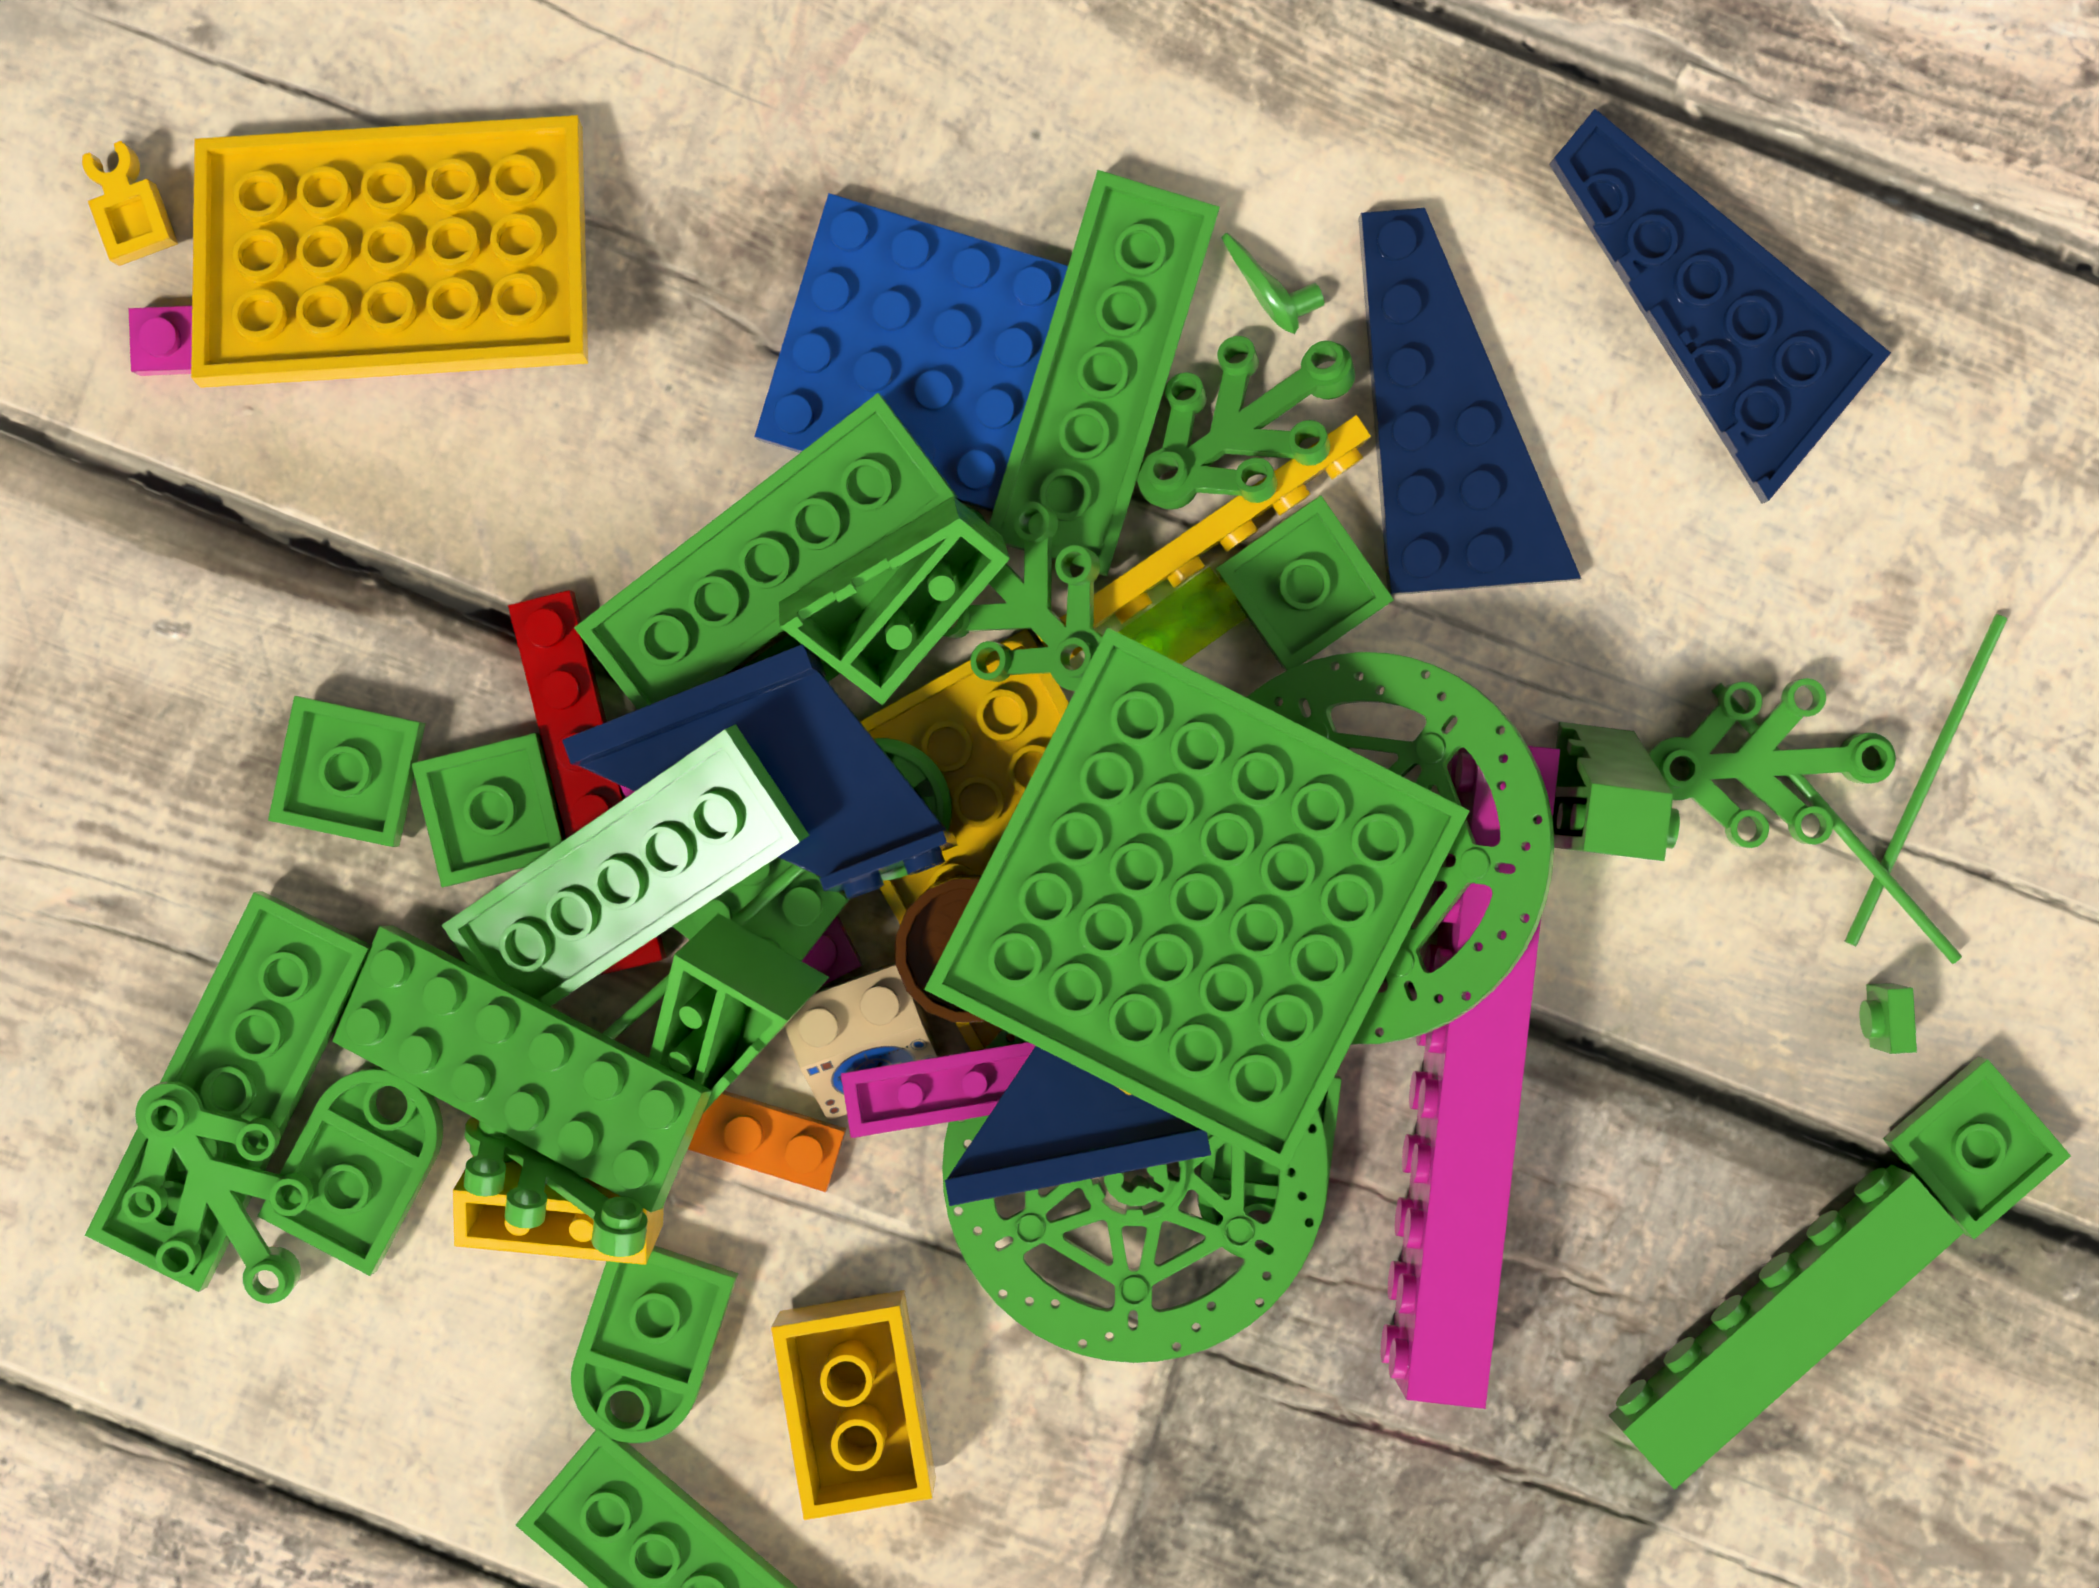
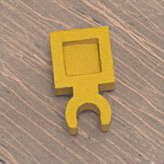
[82,141,178,266]

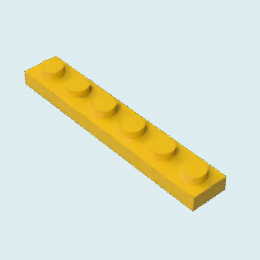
[1036,415,1371,660]

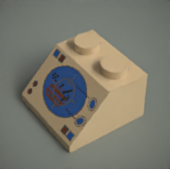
[785,961,940,1121]

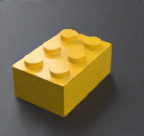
[771,1290,936,1520]

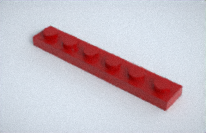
[508,590,666,975]

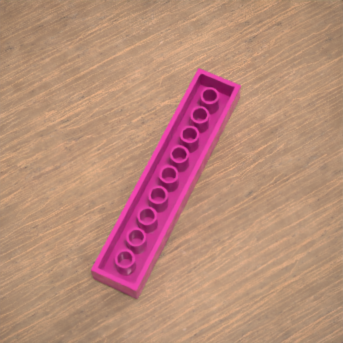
[1380,746,1560,1409]

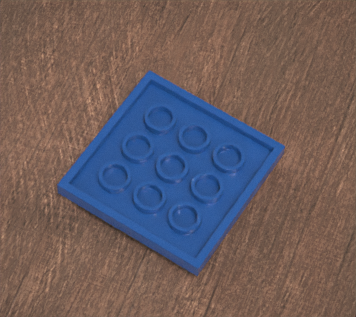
[754,193,1068,512]

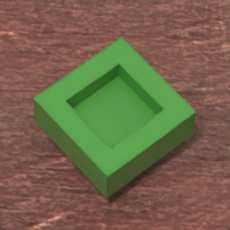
[1859,983,1917,1054]

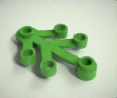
[1137,336,1355,510]
[943,502,1103,691]
[1649,678,1896,848]
[122,1081,314,1304]
[464,1116,648,1257]

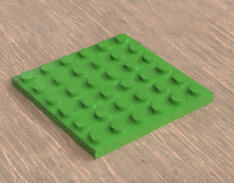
[924,627,1469,1172]

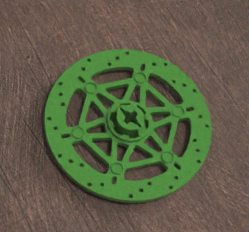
[1246,652,1554,1045]
[942,1029,1328,1363]

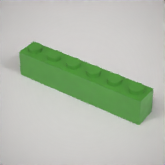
[1608,1164,1964,1490]

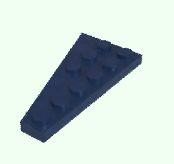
[1549,109,1891,504]
[1358,208,1582,595]

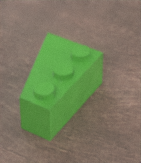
[779,497,1010,705]
[1552,721,1680,861]
[649,913,829,1113]

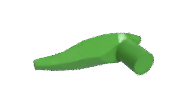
[1221,233,1325,334]

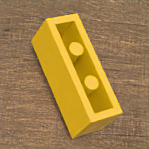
[453,1156,664,1265]

